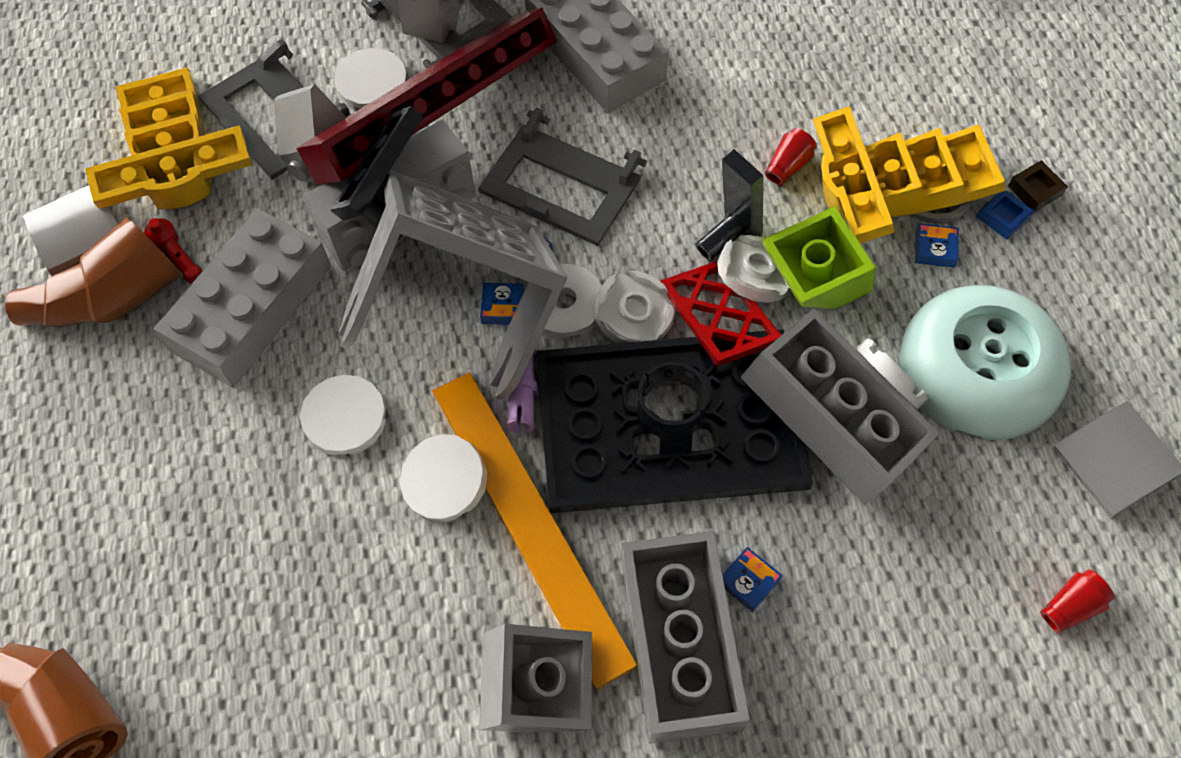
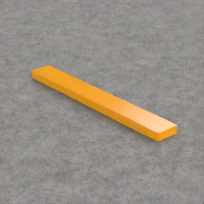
[432,372,637,691]

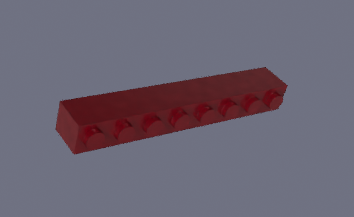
[296,7,557,185]

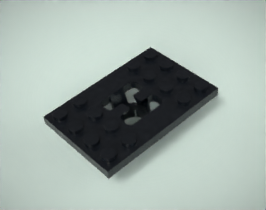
[536,329,813,514]

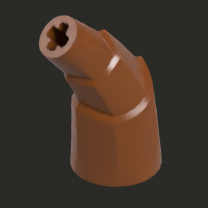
[5,217,182,327]
[0,643,128,758]

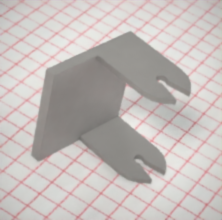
[339,169,568,400]

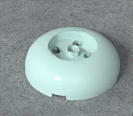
[899,285,1071,440]

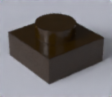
[1008,160,1068,213]

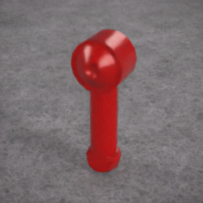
[144,218,203,284]

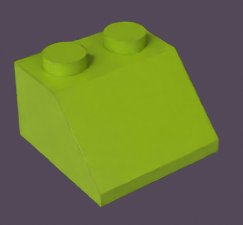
[762,206,876,309]

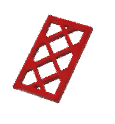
[660,261,781,367]

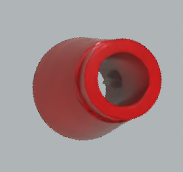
[764,128,817,186]
[1040,569,1115,634]

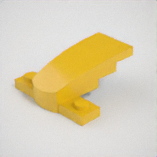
[85,67,253,210]
[813,106,1005,244]

